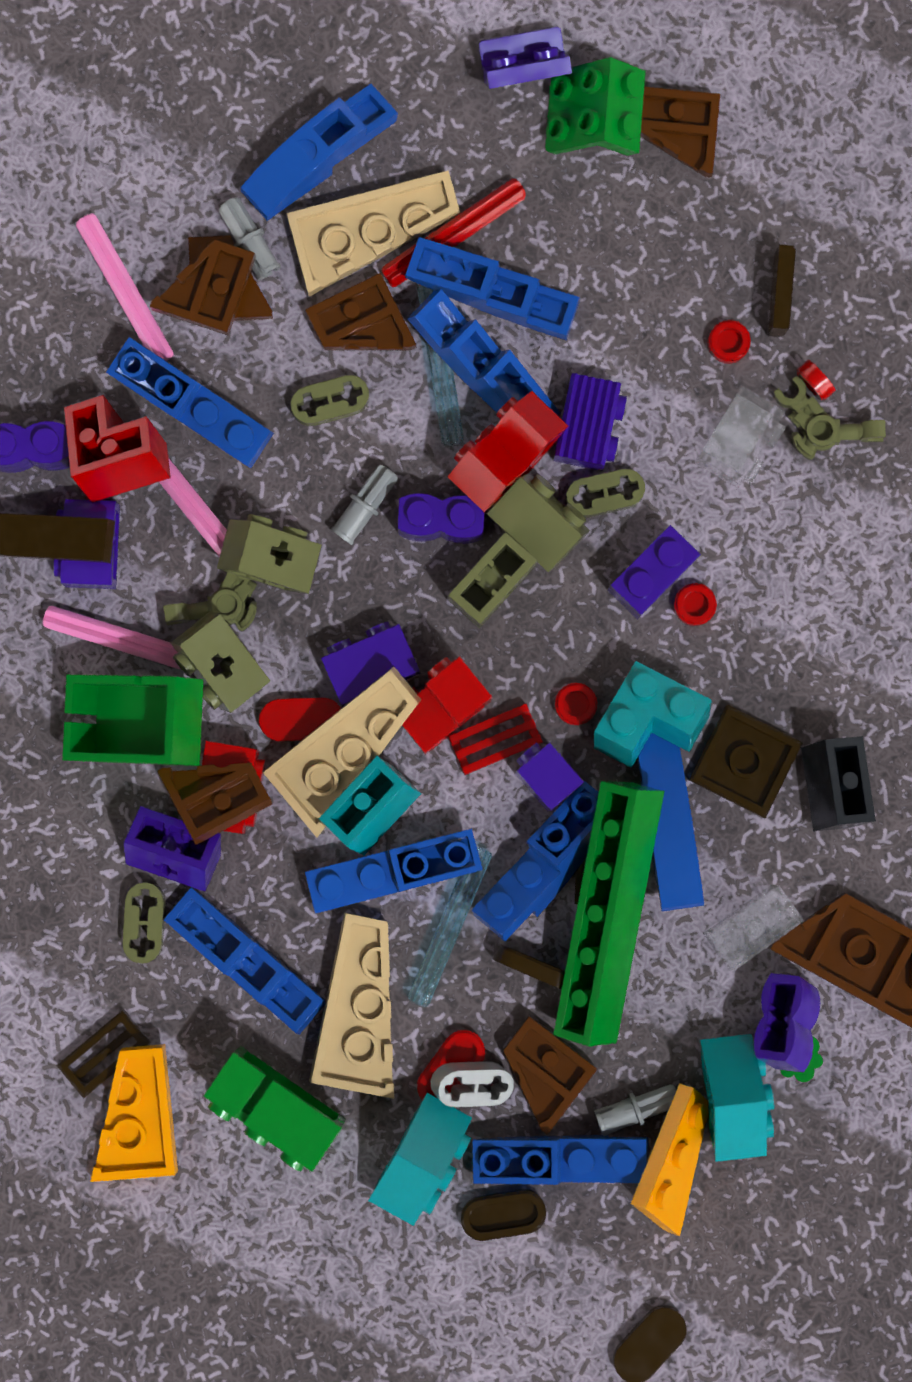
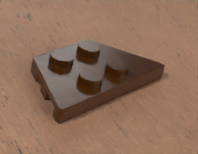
[768,893,912,1028]

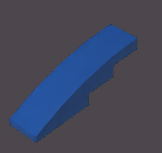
[405,237,580,341]
[407,289,560,416]
[637,733,704,912]
[164,887,326,1035]

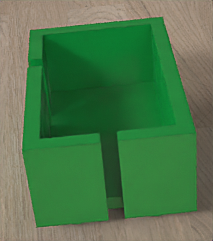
[62,675,204,766]
[203,1046,346,1172]

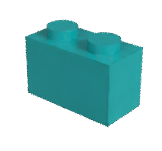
[319,756,422,856]

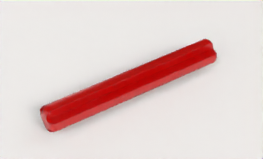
[381,178,526,287]

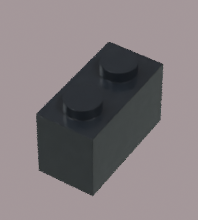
[801,736,876,832]

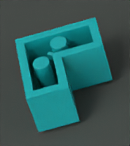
[594,661,712,768]
[700,1034,774,1162]
[368,1093,472,1226]

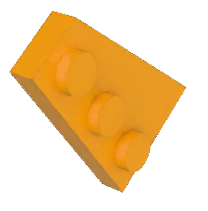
[90,1044,178,1182]
[631,1083,709,1236]

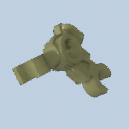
[774,376,886,460]
[163,572,258,632]

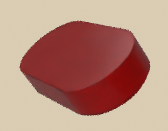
[259,698,341,742]
[417,1029,485,1100]

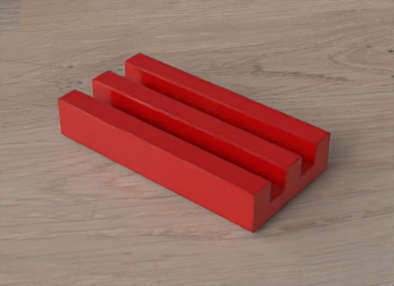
[448,703,543,775]

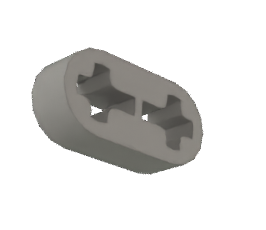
[431,1062,514,1107]

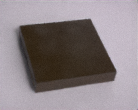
[688,705,803,819]

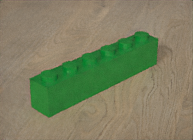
[553,781,664,1047]

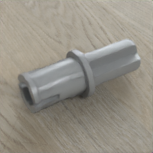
[219,197,281,281]
[330,465,398,545]
[594,1084,677,1137]

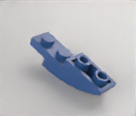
[241,84,398,221]
[106,337,274,468]
[471,781,599,941]
[305,829,483,914]
[472,1135,649,1185]

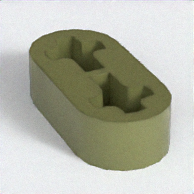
[291,375,369,426]
[566,469,645,518]
[123,882,166,964]

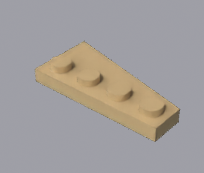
[287,170,460,297]
[263,667,421,838]
[309,912,394,1099]

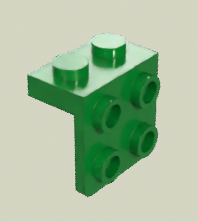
[545,57,646,156]

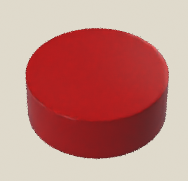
[708,320,751,364]
[796,359,836,401]
[674,583,717,626]
[555,683,598,726]

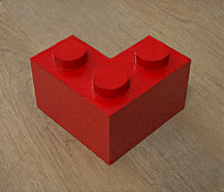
[447,391,568,512]
[64,395,171,503]
[402,656,492,755]

